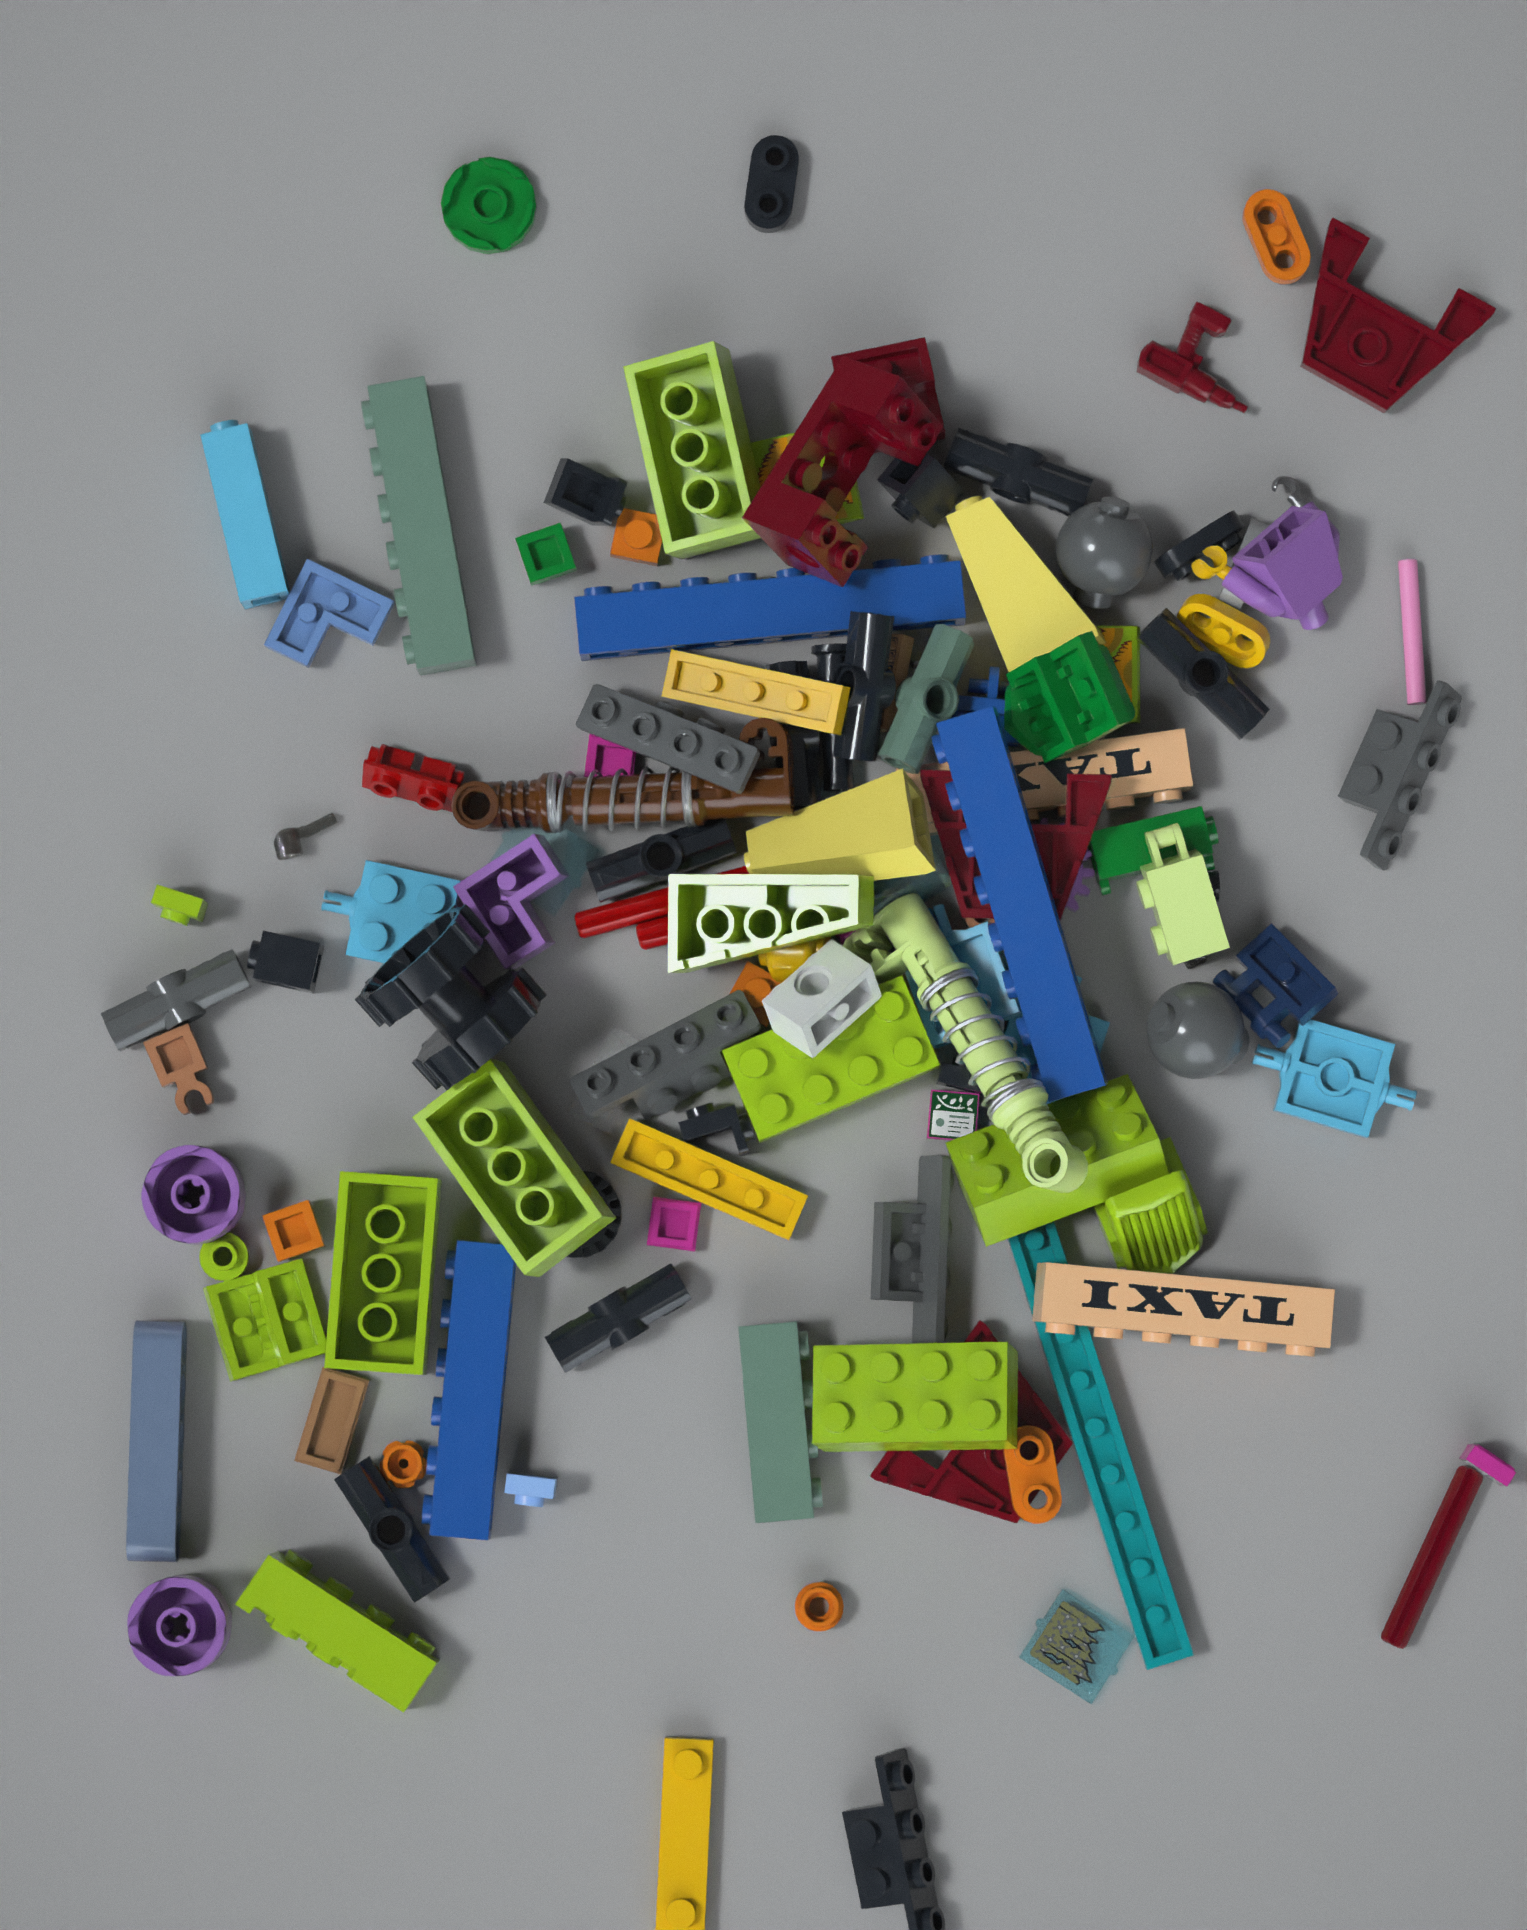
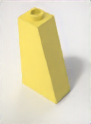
[945,496,1106,672]
[744,768,936,881]

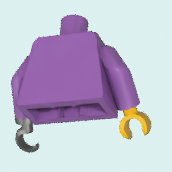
[1191,476,1343,630]

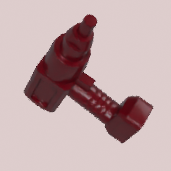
[1136,302,1248,414]

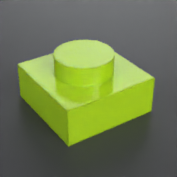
[151,884,208,926]

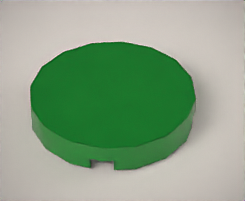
[441,157,537,254]

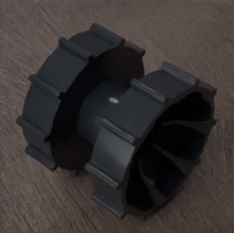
[355,904,547,1091]

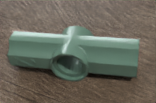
[878,624,975,774]

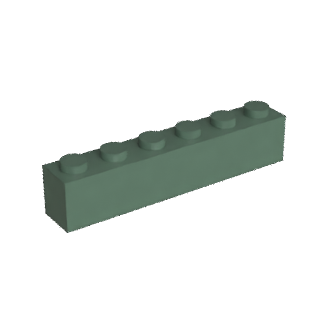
[361,376,477,676]

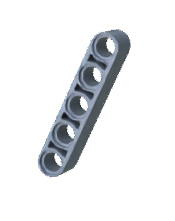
[126,1320,187,1562]

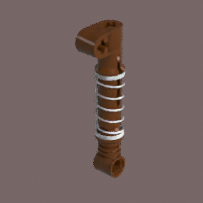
[451,717,795,834]

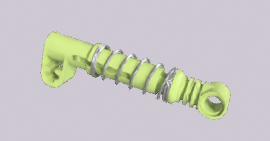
[843,893,1088,1193]

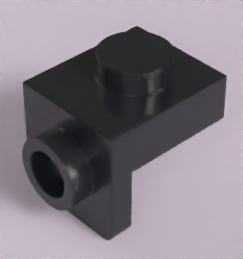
[543,458,627,526]
[678,1102,755,1156]

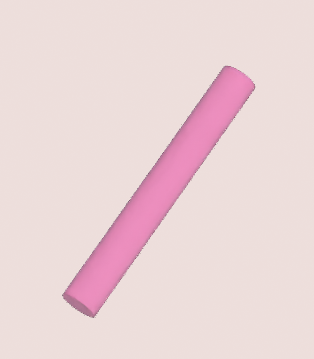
[1398,559,1427,705]

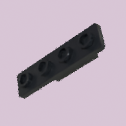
[842,1748,945,1930]

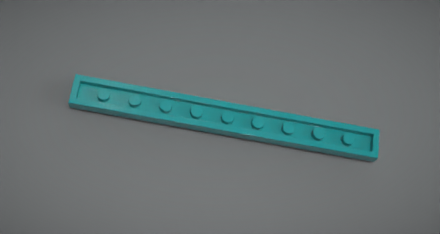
[1007,1221,1194,1670]

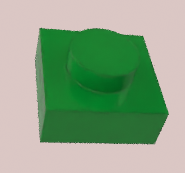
[515,522,577,586]

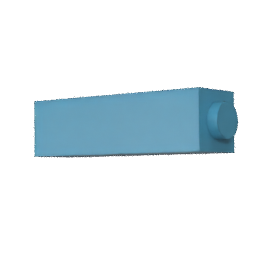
[200,420,290,609]

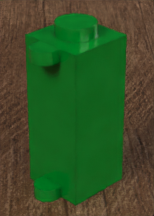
[1088,806,1219,896]

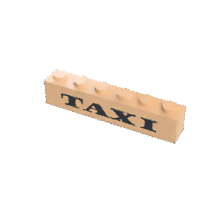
[895,728,1193,836]
[1032,1262,1335,1357]

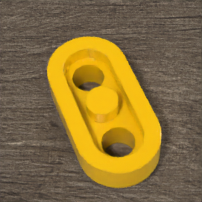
[1177,594,1270,668]

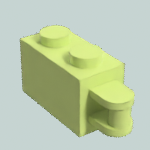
[1136,823,1230,965]

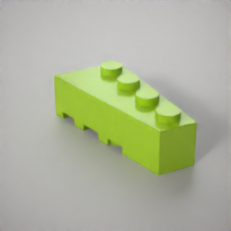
[235,1549,440,1713]

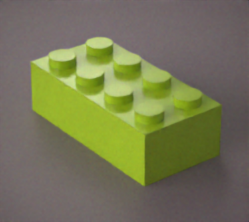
[623,341,761,560]
[722,975,940,1143]
[412,1058,616,1277]
[945,1074,1169,1247]
[324,1171,442,1375]
[812,1342,1018,1452]

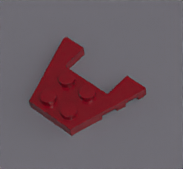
[1300,218,1496,413]
[920,770,1112,921]
[869,1320,1073,1524]

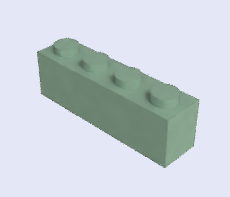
[738,1321,823,1523]

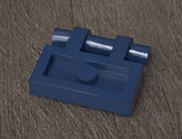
[1213,923,1338,1048]

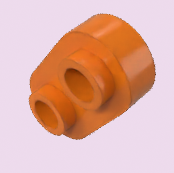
[1242,189,1311,285]
[1003,1425,1062,1524]

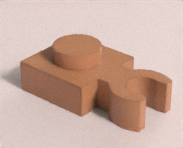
[143,1023,214,1116]

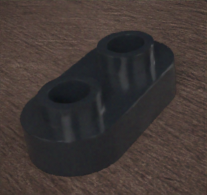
[744,135,799,233]
[1154,510,1245,581]

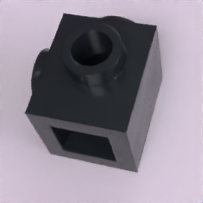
[877,454,965,528]

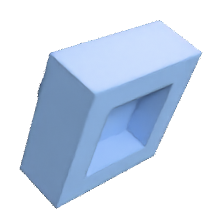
[504,1472,558,1507]

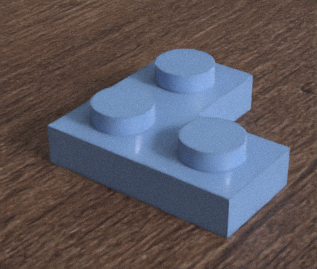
[264,559,395,668]

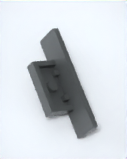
[1338,680,1462,871]
[576,684,760,794]
[570,990,761,1120]
[871,1155,954,1344]

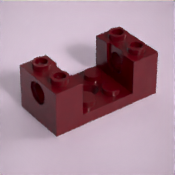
[742,356,943,587]

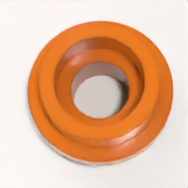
[795,1582,844,1631]

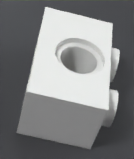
[762,939,882,1058]

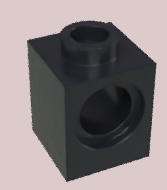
[247,931,324,994]

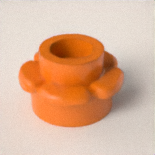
[379,1440,427,1488]

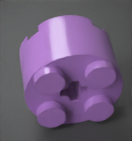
[141,1145,246,1245]
[127,1575,232,1676]

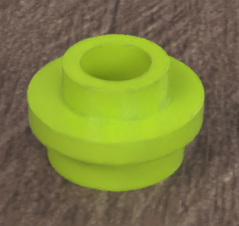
[199,1233,249,1281]

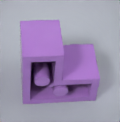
[453,834,570,969]

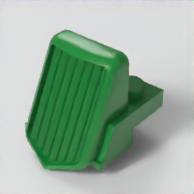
[1004,631,1135,763]

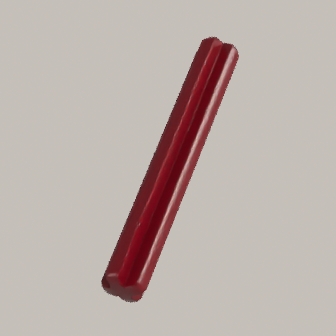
[1381,1465,1483,1649]

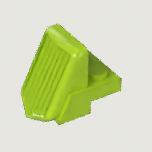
[1093,1137,1208,1274]

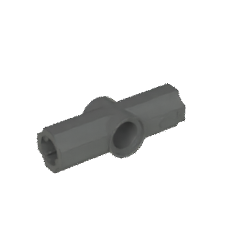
[101,949,251,1051]

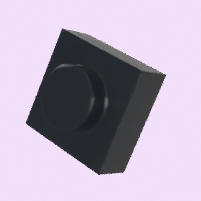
[936,1057,983,1096]

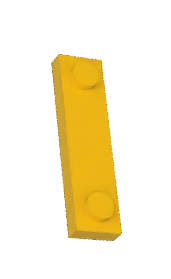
[661,649,851,735]
[610,1118,808,1241]
[655,1737,714,1930]

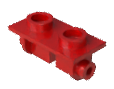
[362,744,465,812]

